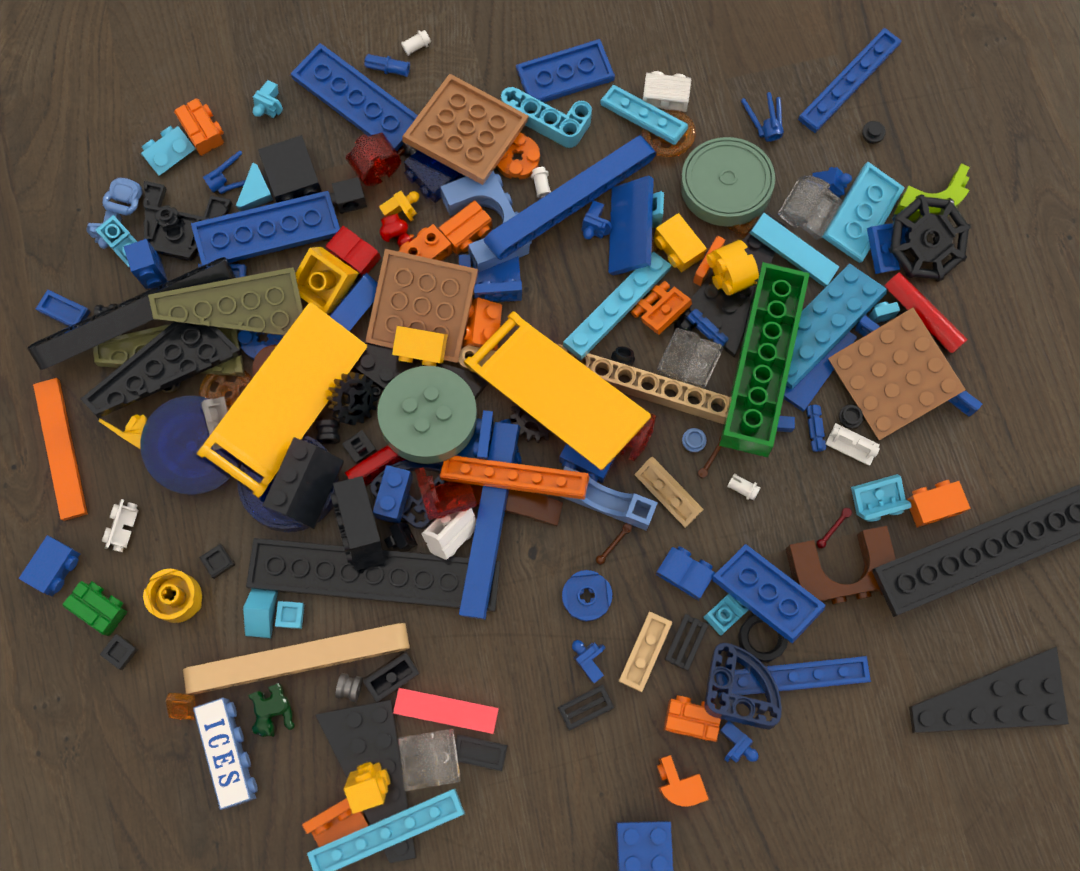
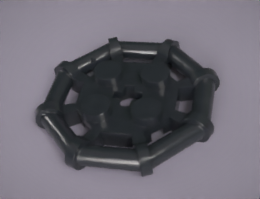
[888,194,971,282]

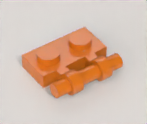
[631,281,692,335]

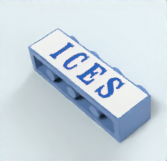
[193,698,258,810]

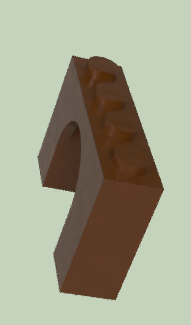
[785,526,896,605]

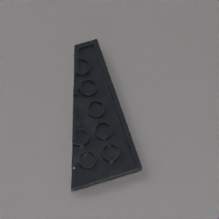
[681,212,785,357]
[81,322,242,419]
[352,338,488,400]
[909,647,1069,733]
[315,700,417,863]

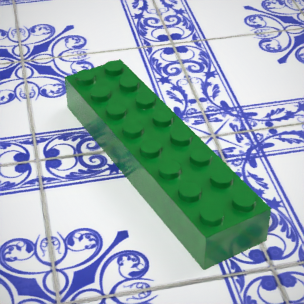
[719,262,810,458]

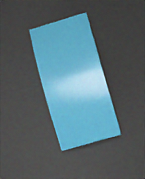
[95,215,137,268]
[703,594,749,636]

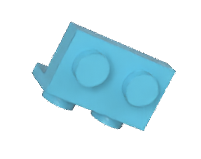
[140,126,196,176]
[851,474,912,522]

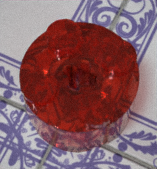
[345,133,401,186]

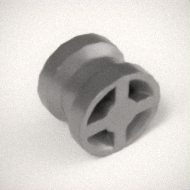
[335,673,363,702]

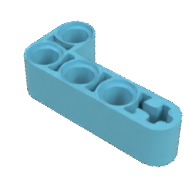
[501,87,592,148]

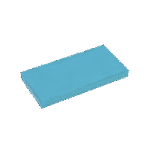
[822,162,905,263]

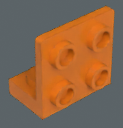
[302,798,369,847]

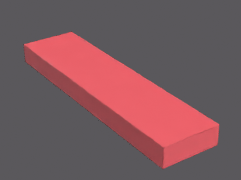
[393,688,499,734]

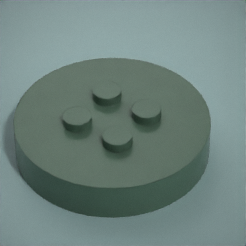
[681,137,775,226]
[377,366,477,464]

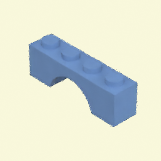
[560,466,658,531]

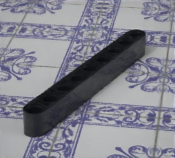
[27,257,236,370]

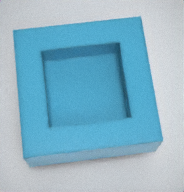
[869,302,900,323]
[275,601,305,629]

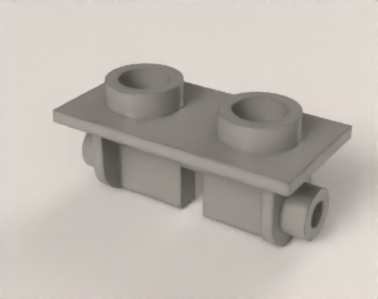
[201,396,228,450]

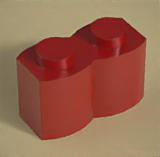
[325,226,381,277]

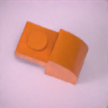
[657,755,709,806]

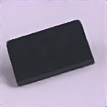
[363,651,420,702]

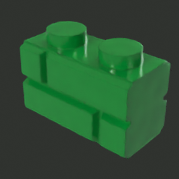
[63,581,127,636]

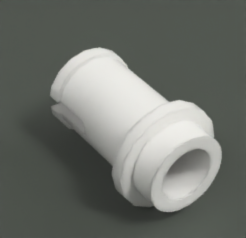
[401,30,431,56]
[531,167,551,198]
[727,473,761,500]

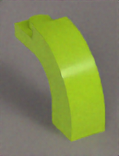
[894,163,970,222]

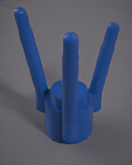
[741,92,784,141]
[203,151,265,194]

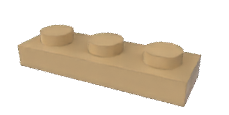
[635,457,704,528]
[618,611,672,693]

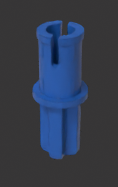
[365,54,410,77]

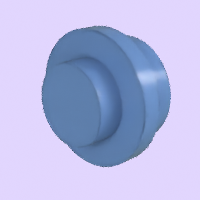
[682,428,707,452]

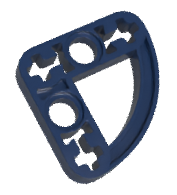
[371,460,462,529]
[704,643,782,729]

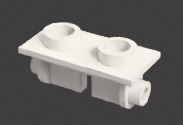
[826,423,880,466]
[102,499,139,552]

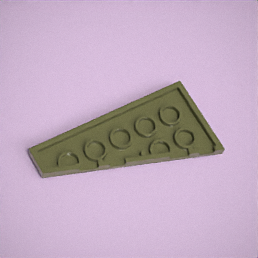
[148,267,303,335]
[93,324,245,377]

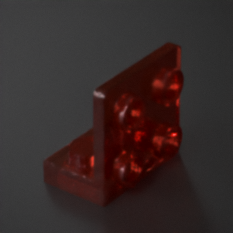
[415,467,477,520]

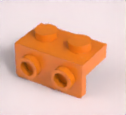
[462,297,502,351]

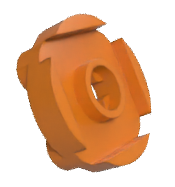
[496,133,540,180]

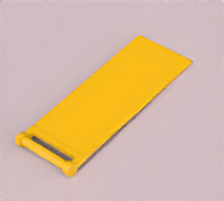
[196,302,367,498]
[464,311,651,470]

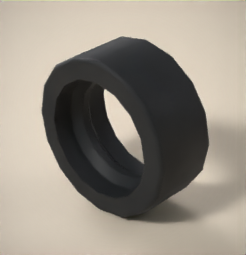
[738,615,788,662]

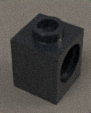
[330,177,367,214]

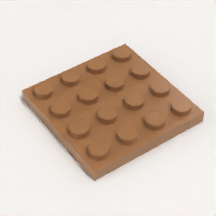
[402,74,529,185]
[365,249,479,363]
[828,308,966,441]

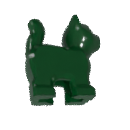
[248,683,295,737]

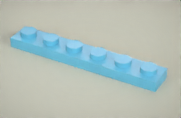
[563,251,672,360]
[307,789,465,871]

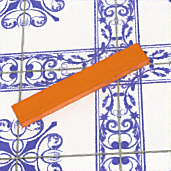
[33,378,88,521]
[440,456,590,500]

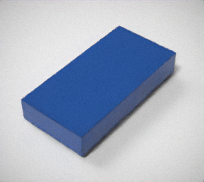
[36,289,91,326]

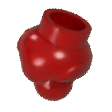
[379,213,414,247]

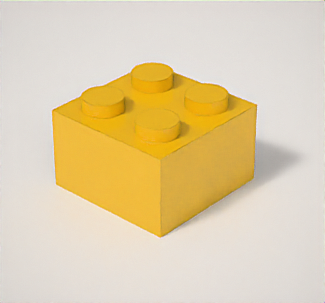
[296,247,359,314]

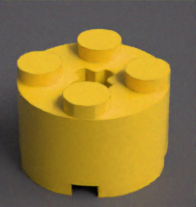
[706,240,759,295]
[143,569,202,623]

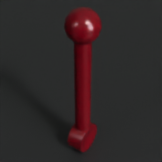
[817,508,852,549]

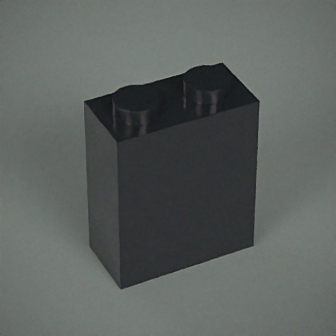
[258,135,322,203]

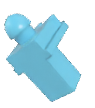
[253,80,283,118]

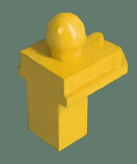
[379,191,419,222]

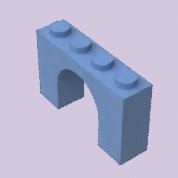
[440,171,532,273]

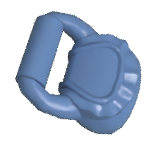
[103,178,143,216]

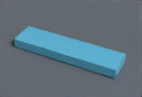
[600,85,688,145]
[749,213,839,287]

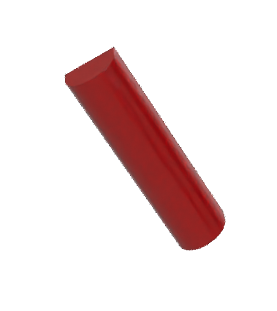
[884,272,968,353]
[345,445,406,486]

